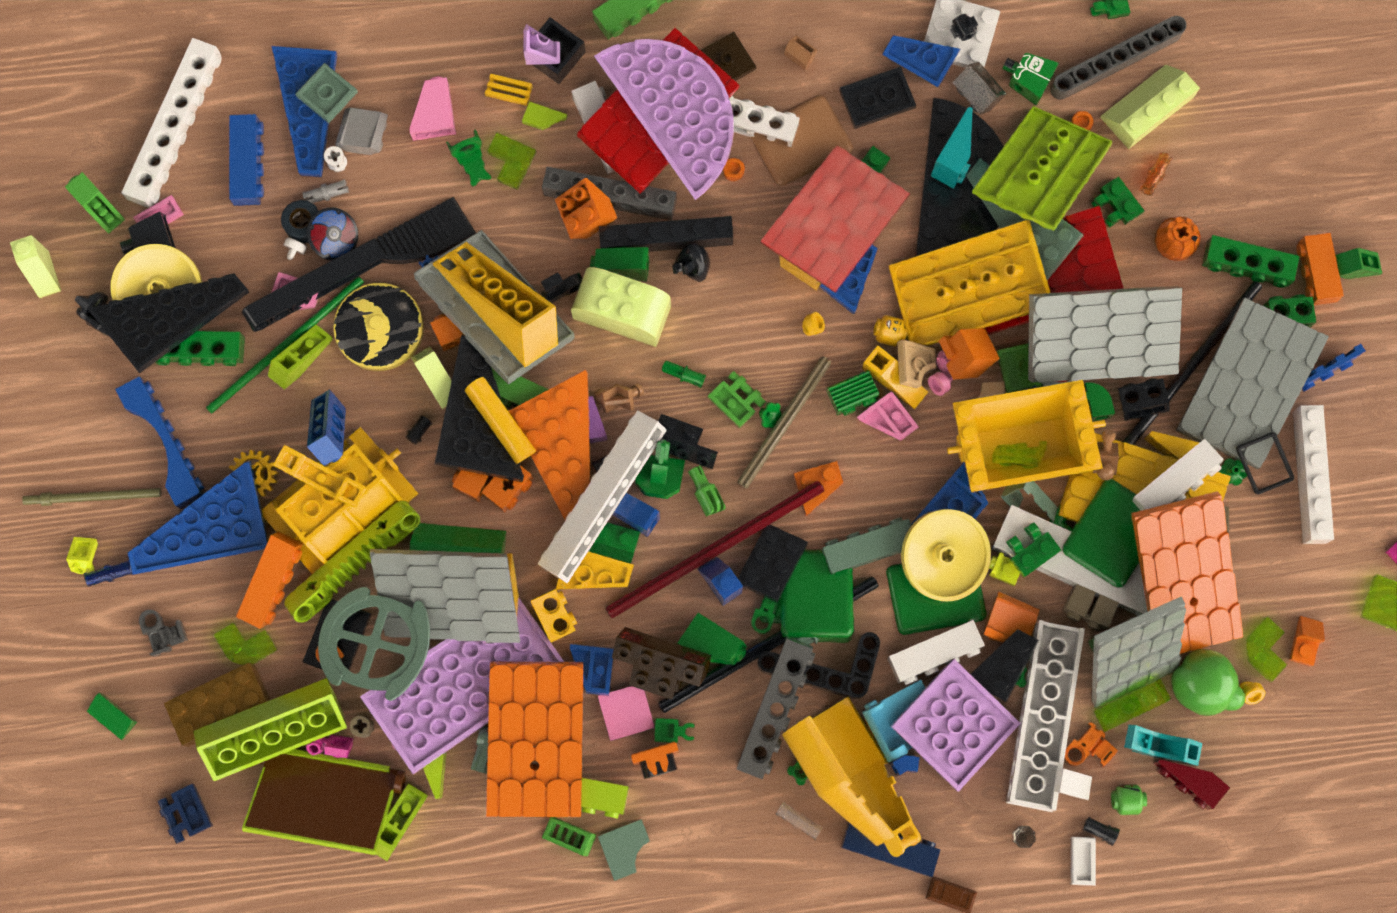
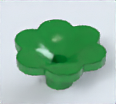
[759,402,782,428]
[1219,458,1247,486]

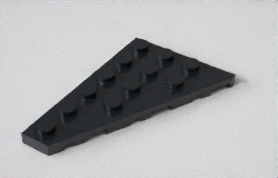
[434,335,524,482]

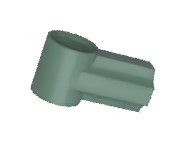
[471,726,488,774]

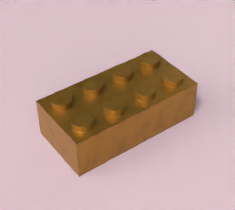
[163,663,270,747]

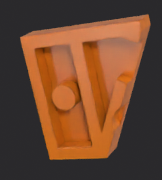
[793,461,843,516]

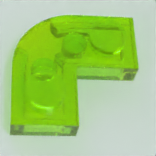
[1246,617,1287,682]
[214,623,278,665]

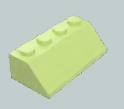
[1100,65,1200,149]

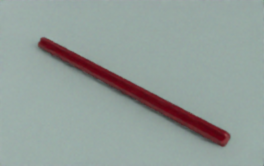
[606,480,824,618]

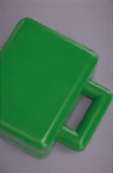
[1049,479,1141,588]
[760,550,854,643]
[886,563,987,635]

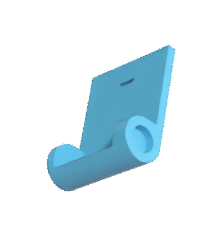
[862,680,925,762]

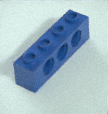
[307,389,346,466]

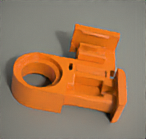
[1064,722,1118,768]

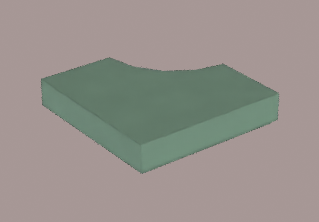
[598,819,650,881]

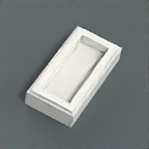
[1054,768,1092,800]
[1071,837,1096,886]

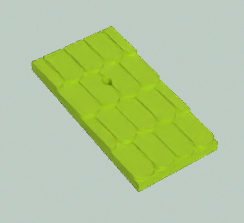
[972,106,1112,231]

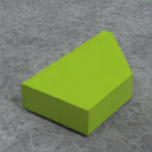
[522,101,568,130]

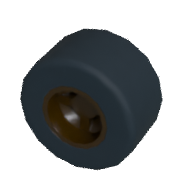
[281,200,318,244]

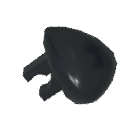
[672,243,710,282]

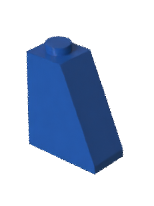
[612,493,660,537]
[697,556,743,606]

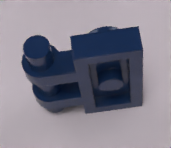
[158,784,213,844]

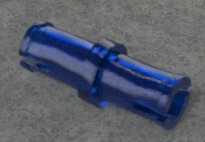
[84,560,132,587]

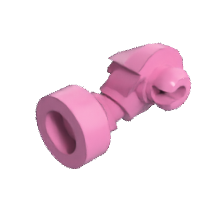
[928,350,953,396]

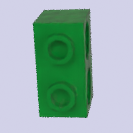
[1263,294,1316,328]

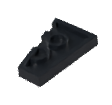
[970,629,1040,702]

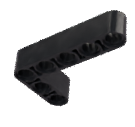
[757,632,880,699]

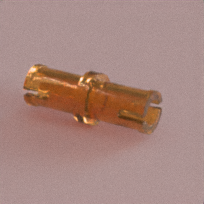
[1140,152,1173,196]

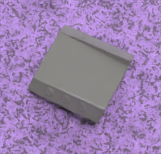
[335,108,388,155]

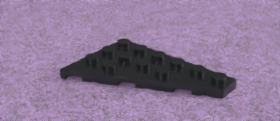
[87,273,249,374]

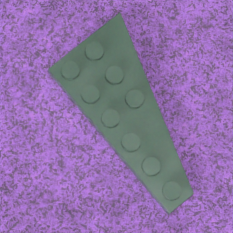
[966,159,1084,280]

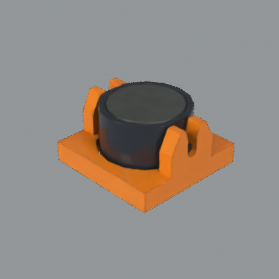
[631,742,679,779]

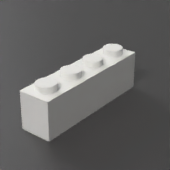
[571,81,614,174]
[1133,439,1223,511]
[887,620,985,685]

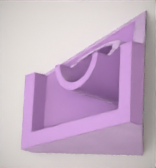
[524,24,560,65]

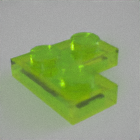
[487,132,537,190]

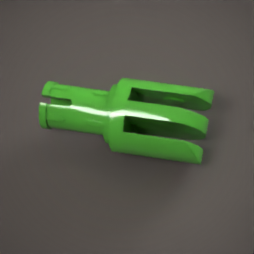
[688,466,726,517]

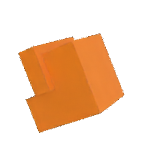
[939,328,1000,380]

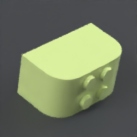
[571,267,671,347]

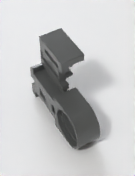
[139,610,188,657]

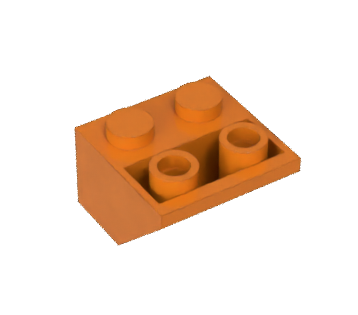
[555,178,617,239]

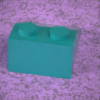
[931,107,973,189]

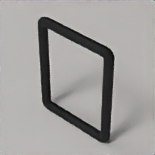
[1236,432,1294,495]

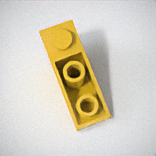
[862,346,928,410]

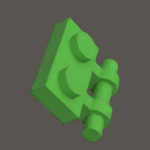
[708,371,766,428]

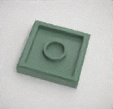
[295,63,358,123]

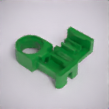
[751,595,782,634]

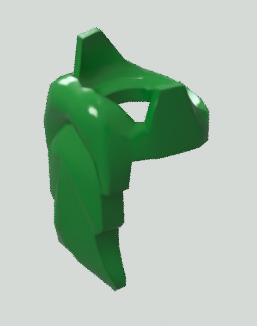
[446,129,492,187]

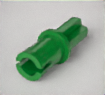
[661,361,706,388]

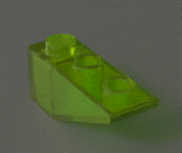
[1094,678,1171,732]

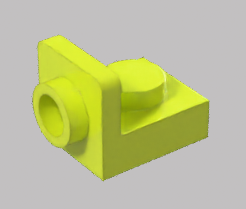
[66,537,98,574]
[989,552,1020,586]

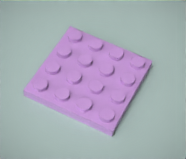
[890,659,1021,792]

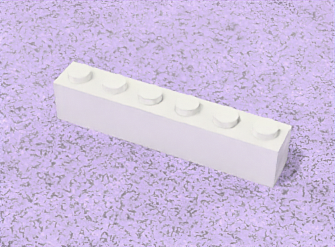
[1293,405,1334,544]

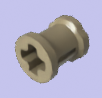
[350,716,374,738]

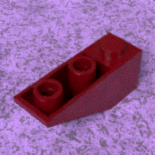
[1153,759,1230,810]

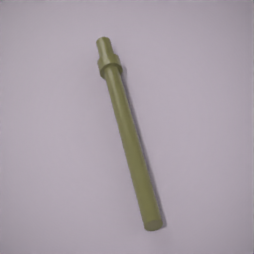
[22,488,162,506]

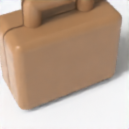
[751,95,853,186]

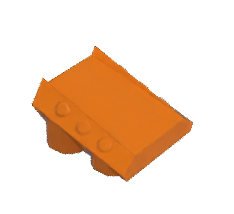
[983,592,1040,643]

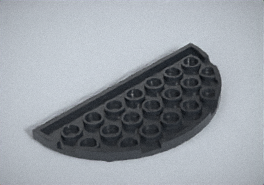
[915,98,1004,257]

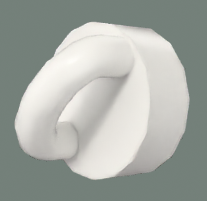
[283,237,307,260]

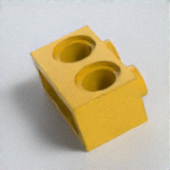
[531,588,577,643]

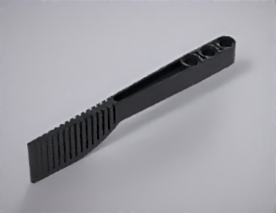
[242,197,476,332]

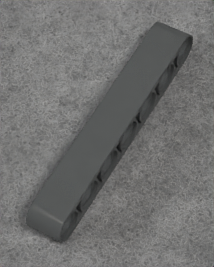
[1051,16,1187,100]

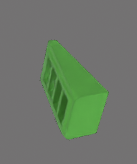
[542,817,596,856]

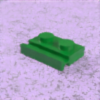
[589,523,640,564]

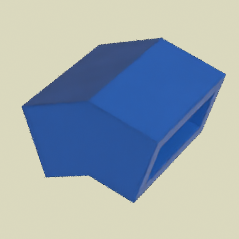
[890,755,920,776]

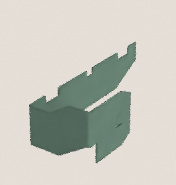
[1001,481,1067,524]

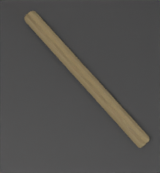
[738,356,831,489]

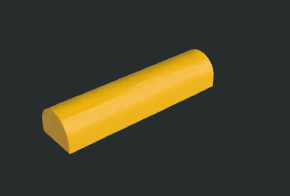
[465,377,536,464]

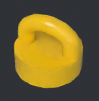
[802,312,825,336]
[1240,681,1265,704]

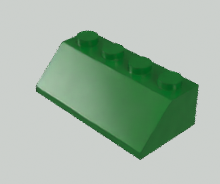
[409,523,507,554]

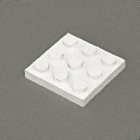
[924,0,1000,73]

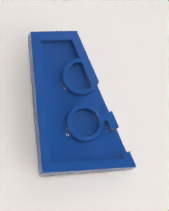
[882,35,961,87]
[819,244,878,314]

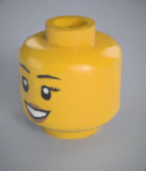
[873,315,908,347]

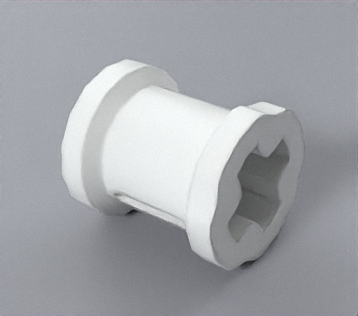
[324,146,347,172]

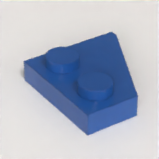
[570,644,614,696]

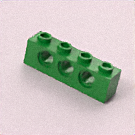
[1202,235,1300,288]
[156,331,245,366]

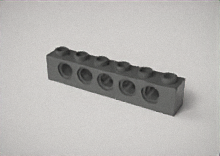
[542,167,677,221]
[737,636,816,780]

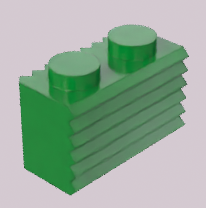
[826,370,879,416]

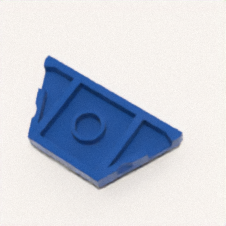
[911,462,988,526]

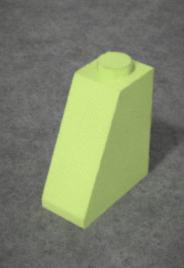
[10,235,61,298]
[411,346,452,409]

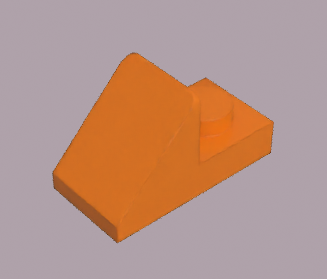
[1289,616,1325,666]

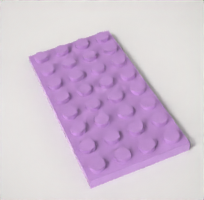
[360,598,564,774]

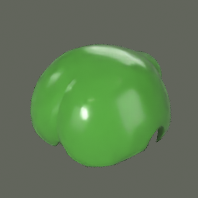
[1171,649,1246,716]

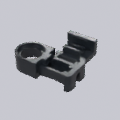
[541,272,583,303]

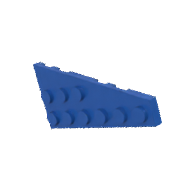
[271,46,337,177]

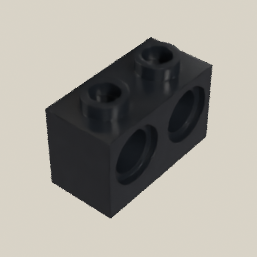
[1118,378,1170,421]

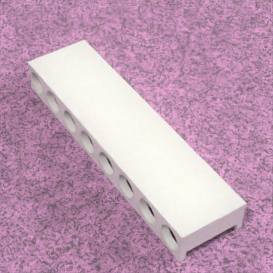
[991,505,1147,616]
[1006,620,1085,812]

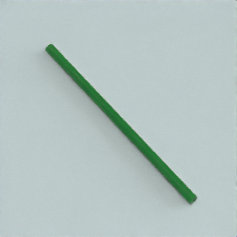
[206,276,364,414]

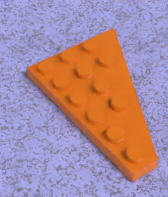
[508,370,591,521]

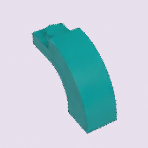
[1124,724,1203,766]

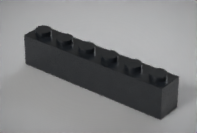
[599,216,733,252]

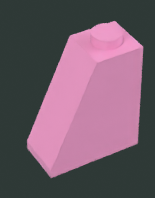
[410,76,456,141]

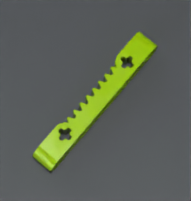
[284,501,420,623]

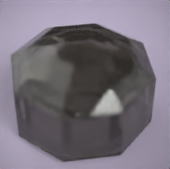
[1012,826,1036,848]

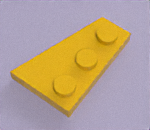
[556,551,634,590]

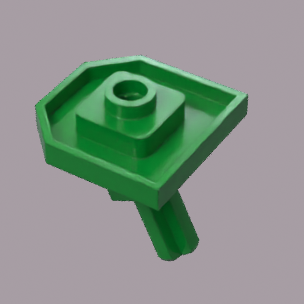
[635,439,685,499]

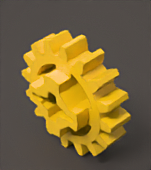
[229,450,279,497]

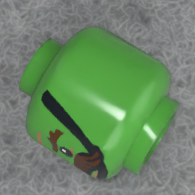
[1111,784,1147,815]

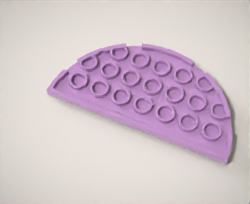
[594,39,734,200]

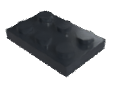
[839,67,916,129]
[738,524,808,603]
[302,599,372,670]

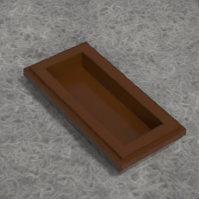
[925,876,977,913]

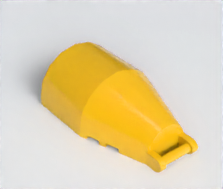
[782,697,921,857]

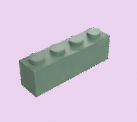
[822,517,911,575]

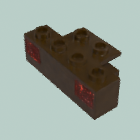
[612,627,712,700]

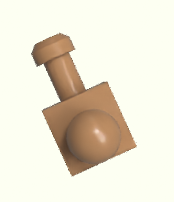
[594,383,644,413]
[1093,429,1119,480]

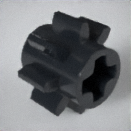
[950,14,978,41]

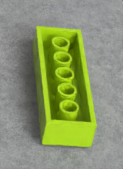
[194,678,347,781]

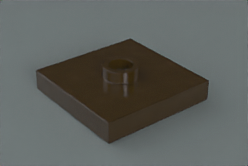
[701,32,756,81]

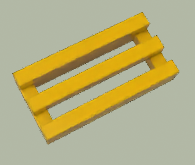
[485,74,533,106]

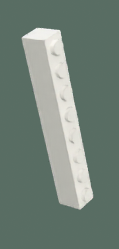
[538,410,666,583]

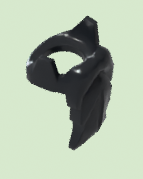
[75,292,110,337]

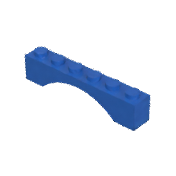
[115,376,205,509]

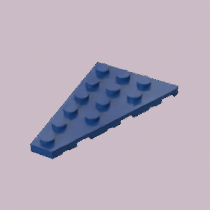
[128,461,268,575]

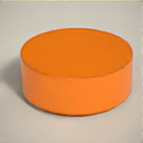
[1071,111,1094,131]
[723,158,745,181]

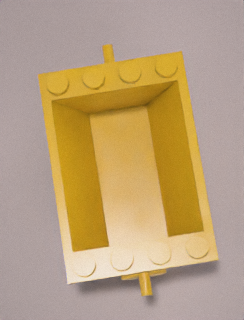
[947,380,1106,492]
[262,427,419,574]

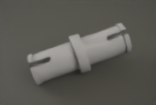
[302,179,349,203]

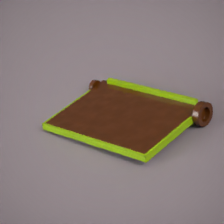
[242,749,406,855]

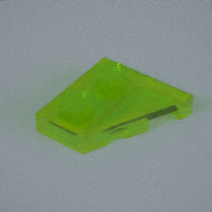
[992,441,1047,468]

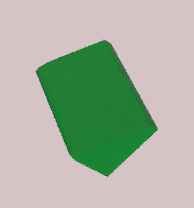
[87,692,137,740]

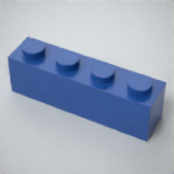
[229,114,264,206]

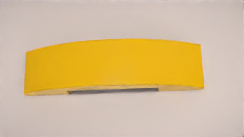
[273,445,367,508]

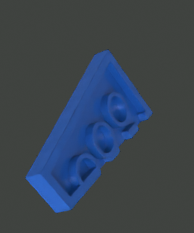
[1302,344,1366,392]

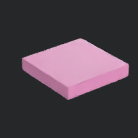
[598,686,655,741]

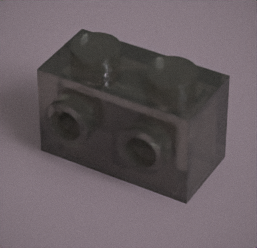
[953,62,1007,115]

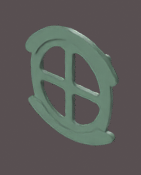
[318,587,430,701]

